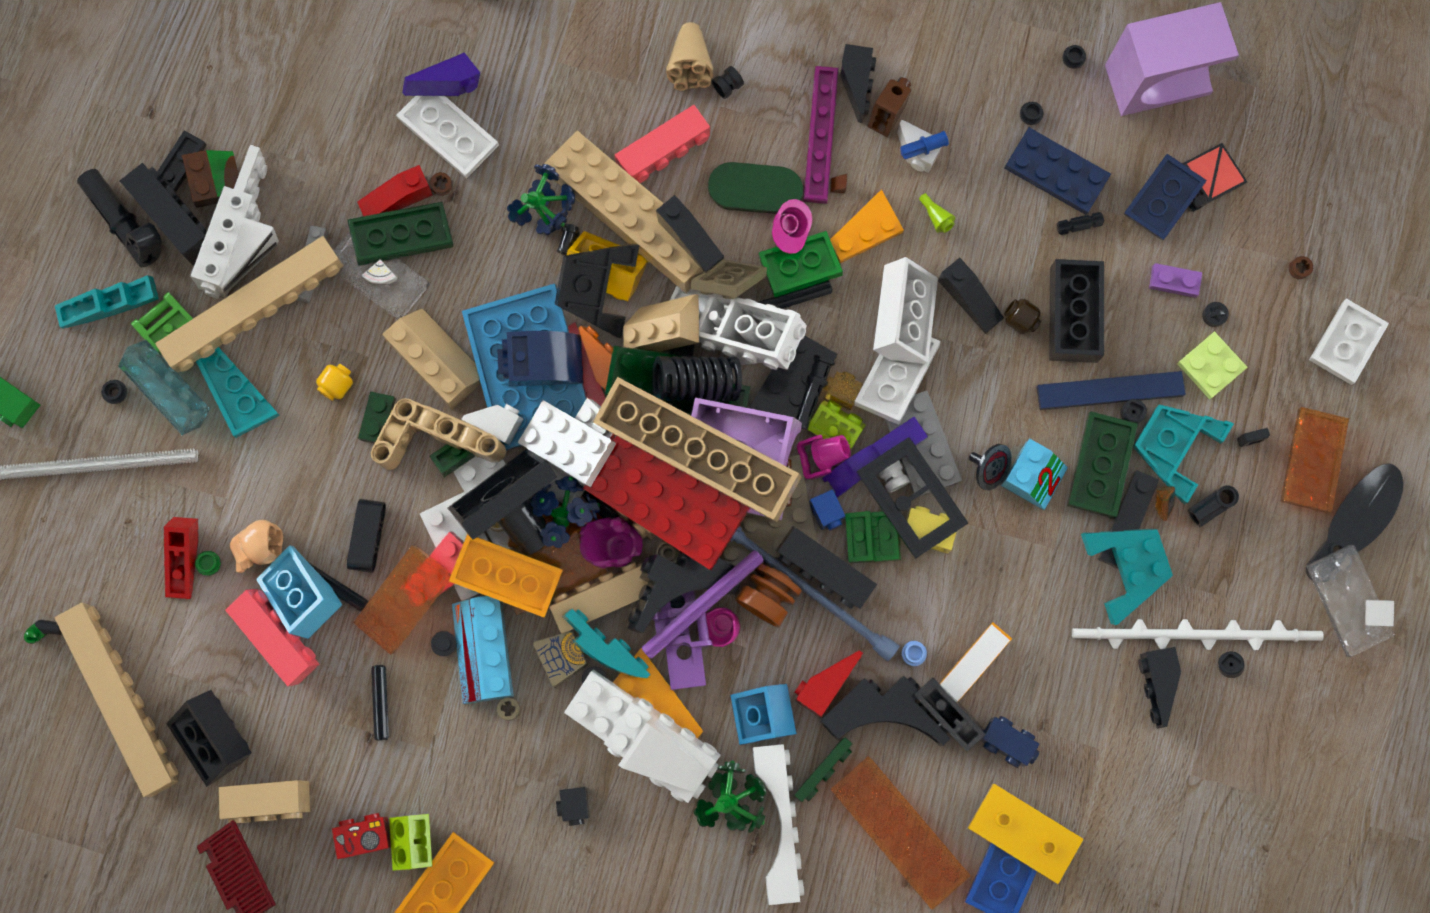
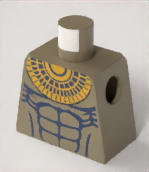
[533,631,588,688]

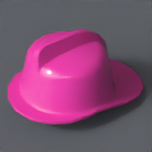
[772,199,812,254]

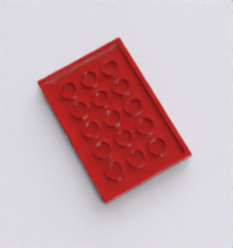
[583,436,750,570]

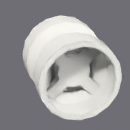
[878,460,910,493]

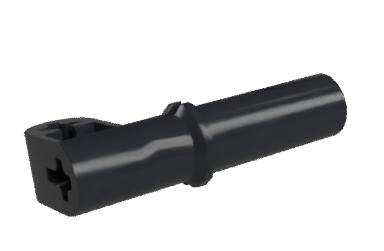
[77,169,162,268]

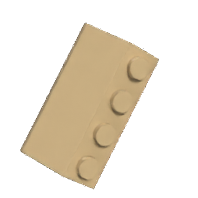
[382,309,481,410]

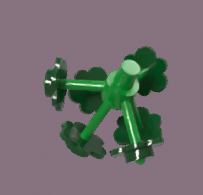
[694,760,766,833]

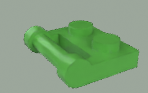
[131,292,193,355]

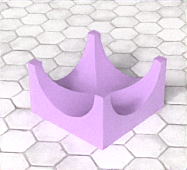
[691,398,802,520]

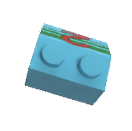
[1001,438,1068,510]

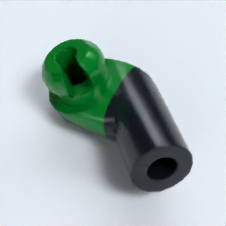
[24,620,62,644]

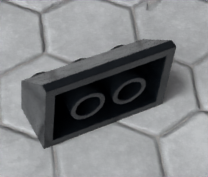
[166,690,252,787]

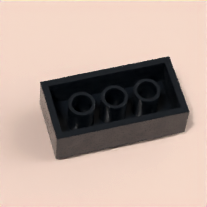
[119,163,208,266]
[1049,259,1104,363]

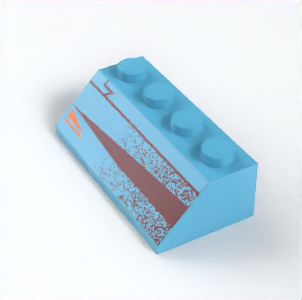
[452,596,514,704]

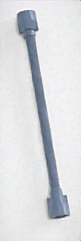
[730,527,899,662]

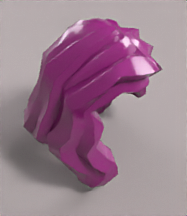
[579,517,643,568]

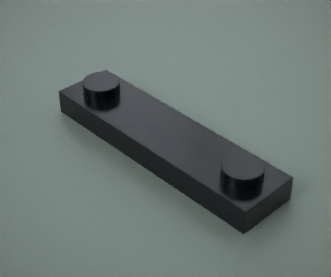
[1098,470,1159,569]

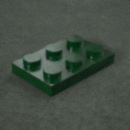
[605,345,682,404]

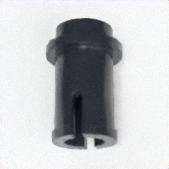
[557,224,580,255]

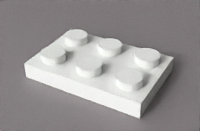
[1309,298,1389,385]

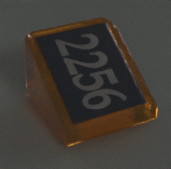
[1155,486,1175,521]

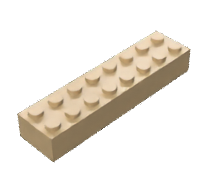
[544,131,704,294]
[593,377,802,522]

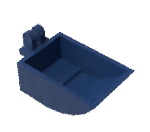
[497,331,583,386]

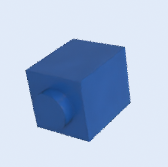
[809,489,845,531]

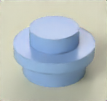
[901,641,927,666]

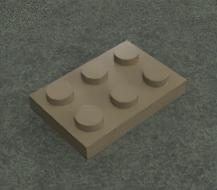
[691,259,767,299]

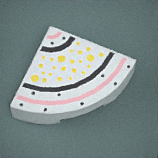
[362,260,397,284]

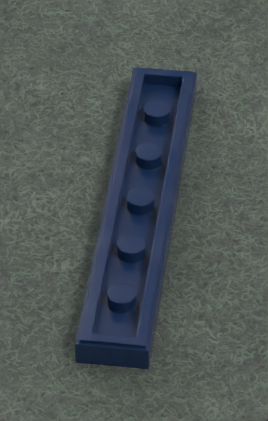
[1036,371,1186,410]

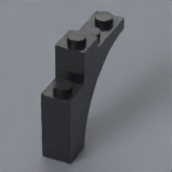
[628,551,741,633]
[819,676,951,746]

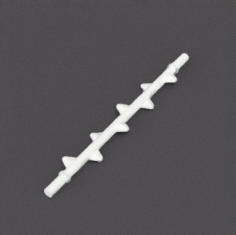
[1072,619,1323,650]

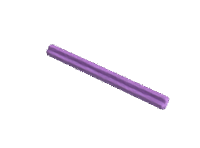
[642,551,764,658]

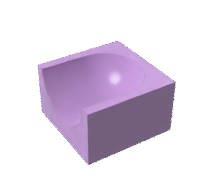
[1105,2,1239,116]

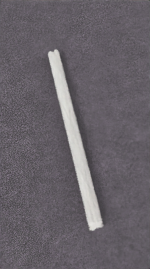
[0,448,199,480]

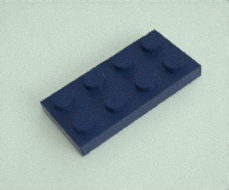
[1004,127,1111,215]

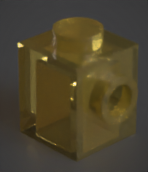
[823,371,863,411]

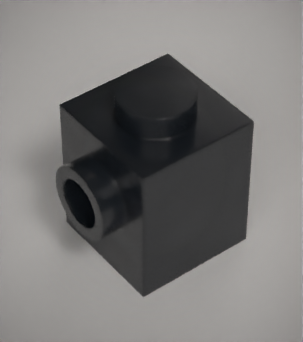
[556,787,590,826]

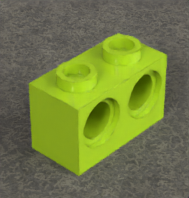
[389,814,432,871]

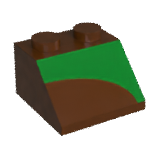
[182,150,239,208]

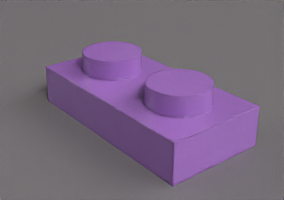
[1149,263,1202,298]

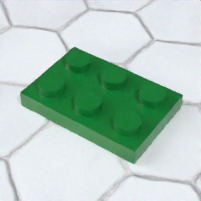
[758,231,843,298]

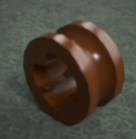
[430,172,453,196]
[1289,256,1313,279]

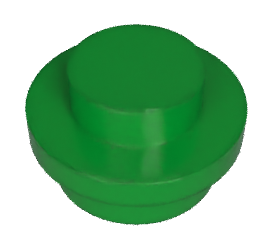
[195,551,221,576]

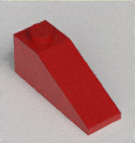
[357,165,433,216]
[164,517,199,599]
[794,650,863,718]

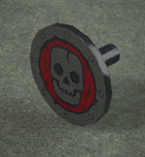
[969,444,1012,491]

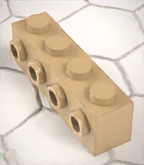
[549,561,648,634]

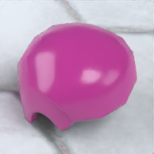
[706,607,740,647]

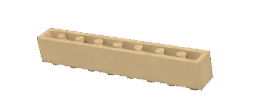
[155,236,344,372]
[54,603,179,797]

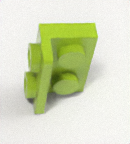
[808,400,866,450]

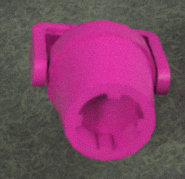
[797,435,851,480]

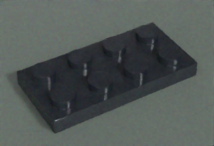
[749,336,838,418]

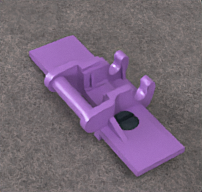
[652,591,713,690]

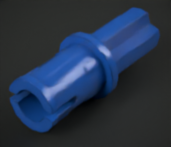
[900,131,949,159]

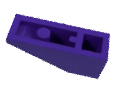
[402,52,480,96]

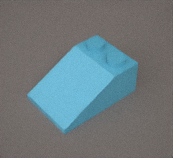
[256,545,342,639]

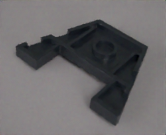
[555,243,639,338]

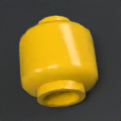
[316,363,353,401]

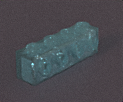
[118,340,210,435]

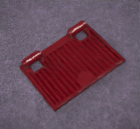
[197,820,276,913]

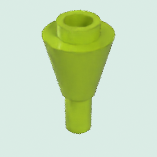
[919,193,956,233]

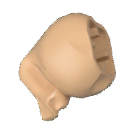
[230,520,283,573]

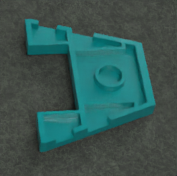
[1133,405,1234,505]
[1081,529,1173,625]

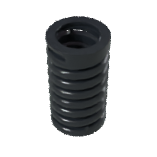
[652,356,742,401]

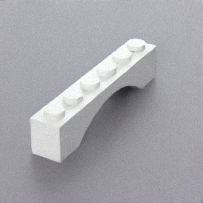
[752,744,804,905]

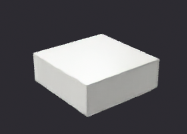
[1365,600,1394,626]

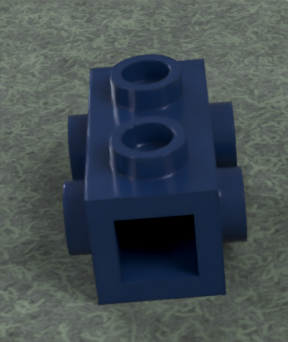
[980,716,1040,768]

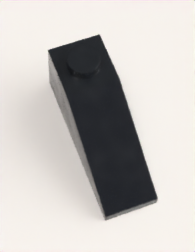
[656,195,724,273]
[938,257,1004,334]
[914,677,986,751]

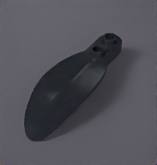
[1306,463,1403,582]

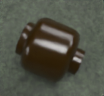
[1004,299,1041,334]

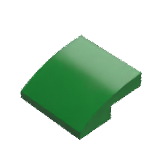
[845,511,901,563]

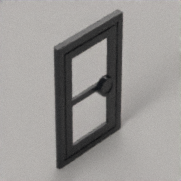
[856,437,968,559]

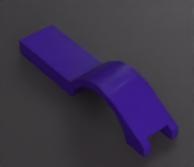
[822,417,928,498]

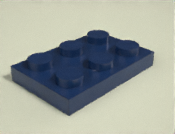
[1124,154,1207,241]

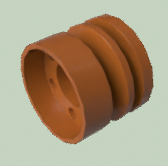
[735,564,802,628]

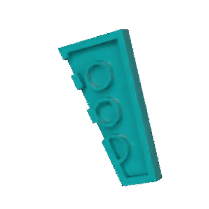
[196,347,280,438]

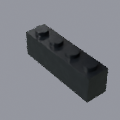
[776,526,877,609]

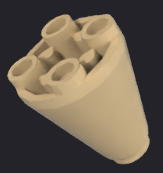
[666,22,713,91]

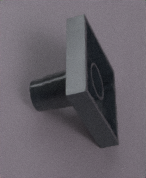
[447,449,557,556]

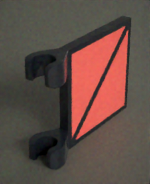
[1182,143,1247,212]

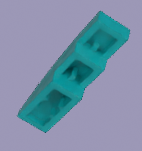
[54,275,159,329]

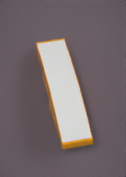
[940,622,1012,701]

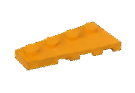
[613,648,703,739]

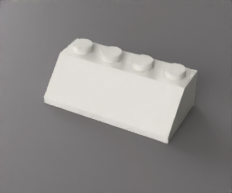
[873,257,938,364]

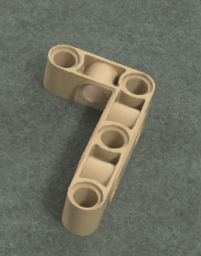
[371,398,506,470]

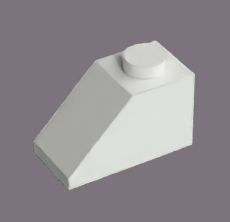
[897,120,942,173]
[462,404,523,445]

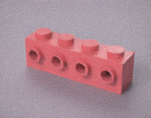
[615,105,710,183]
[225,589,320,686]

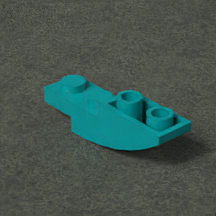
[562,609,651,678]

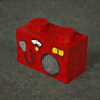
[332,813,391,859]

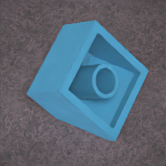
[731,684,796,745]

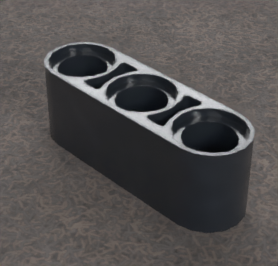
[347,499,386,573]

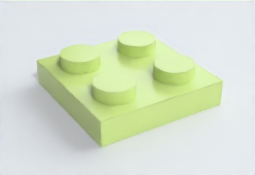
[1177,331,1248,400]

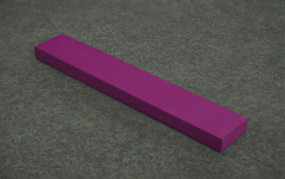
[803,66,839,204]

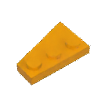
[830,189,904,263]

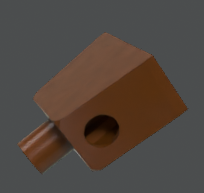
[867,77,912,138]

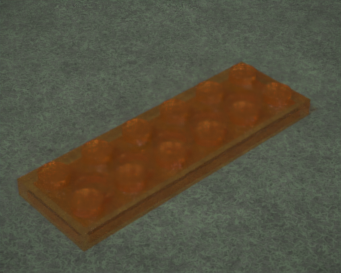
[830,756,971,910]

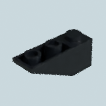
[840,44,876,123]
[1138,647,1181,729]

